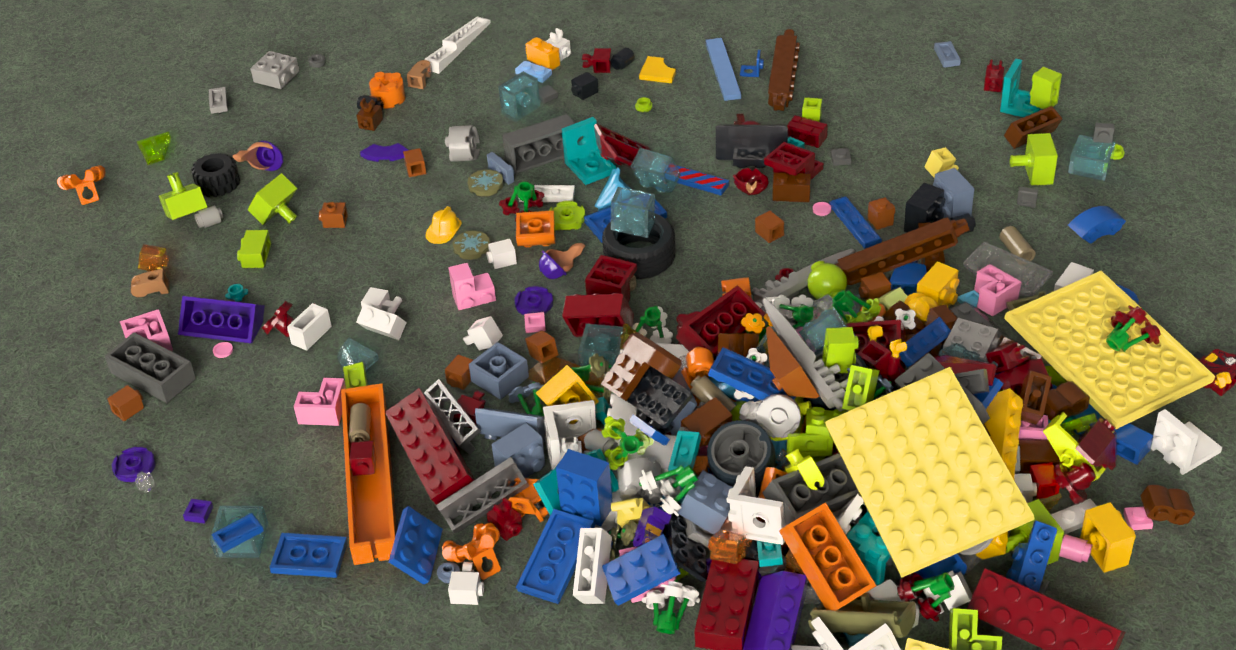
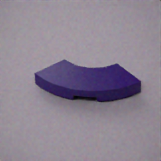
[360,143,408,162]

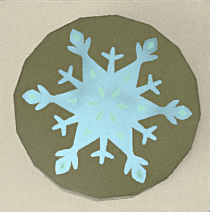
[467,170,504,196]
[453,231,490,260]

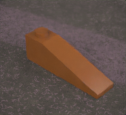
[766,326,819,398]

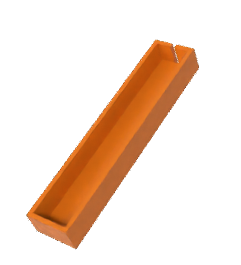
[341,383,397,565]

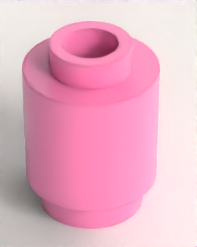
[1059,534,1092,563]

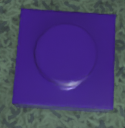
[183,499,213,523]

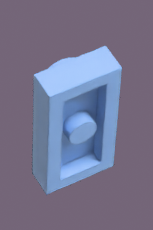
[515,61,552,83]

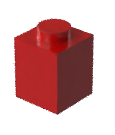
[1029,462,1060,499]

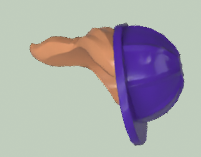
[233,141,283,171]
[539,243,585,279]

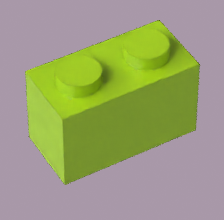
[1030,67,1062,109]
[237,230,271,268]
[822,327,858,374]
[842,365,880,411]

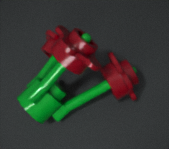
[499,181,545,221]
[1106,305,1161,352]
[897,572,954,622]

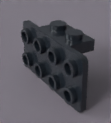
[716,125,788,168]
[627,366,693,433]
[661,502,708,582]

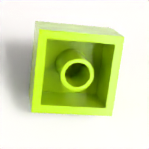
[1010,133,1058,185]
[159,172,207,220]
[248,173,297,225]
[1006,499,1064,565]

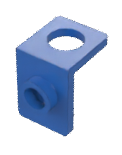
[740,50,764,77]

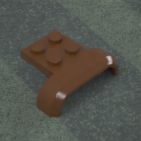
[601,332,682,401]

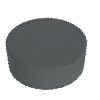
[308,54,326,68]

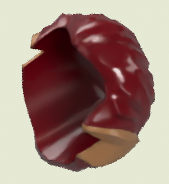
[733,168,769,195]

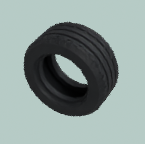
[602,211,676,279]

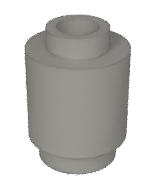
[194,205,223,228]
[584,429,618,458]

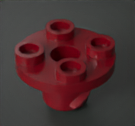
[262,301,295,337]
[1054,462,1096,505]

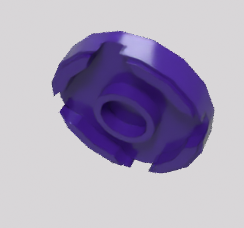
[514,286,553,315]
[112,447,156,482]

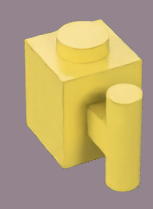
[924,147,959,178]
[611,498,651,528]

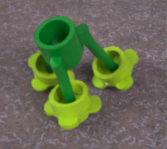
[832,290,881,323]
[601,416,654,471]

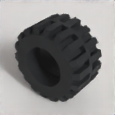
[191,153,240,197]

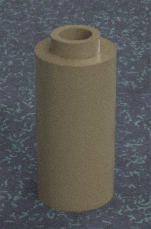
[999,226,1036,264]
[690,375,736,412]
[348,403,371,443]

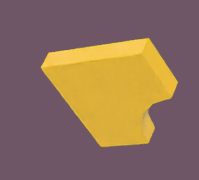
[639,56,676,83]

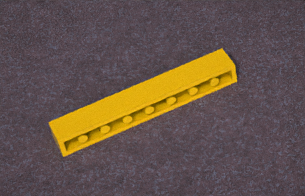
[976,388,1023,560]

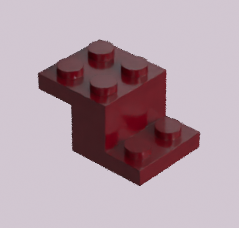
[764,142,824,179]
[585,255,637,302]

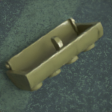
[808,593,916,638]

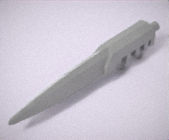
[751,249,855,305]
[762,297,848,411]

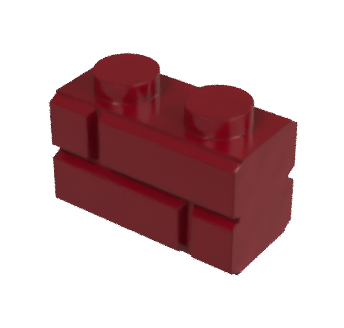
[787,115,828,148]

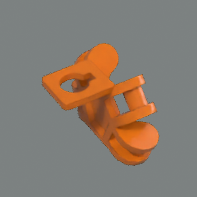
[57,166,106,205]
[508,477,559,522]
[442,523,501,580]

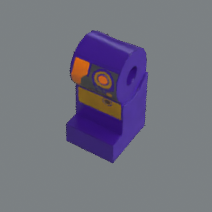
[633,507,672,548]

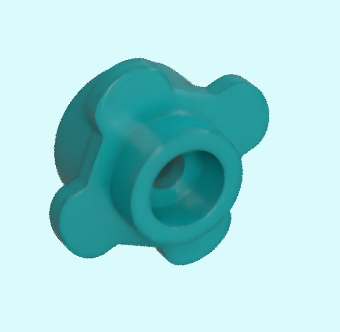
[225,284,248,302]

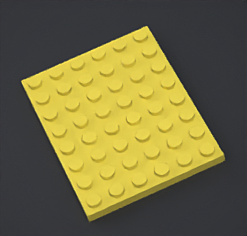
[1004,271,1215,430]
[825,367,1034,578]

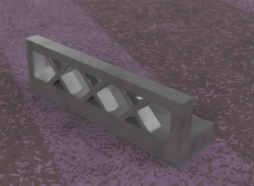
[424,379,481,454]
[436,457,529,534]

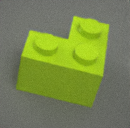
[949,608,1002,650]

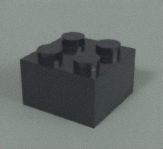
[904,183,945,233]

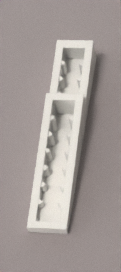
[425,17,491,74]

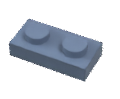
[934,41,960,67]
[487,152,515,185]

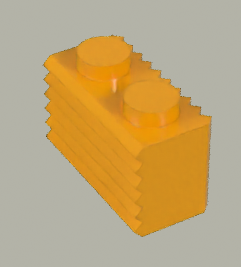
[525,37,560,70]

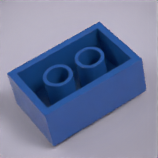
[556,449,612,527]

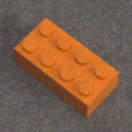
[779,502,876,611]

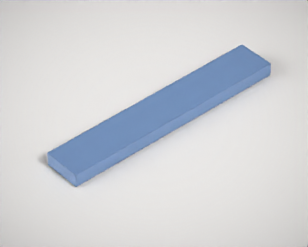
[706,38,741,101]

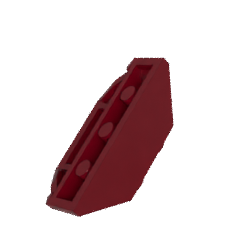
[594,123,655,171]

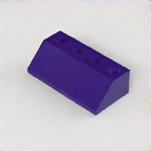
[178,296,265,343]
[743,571,807,650]

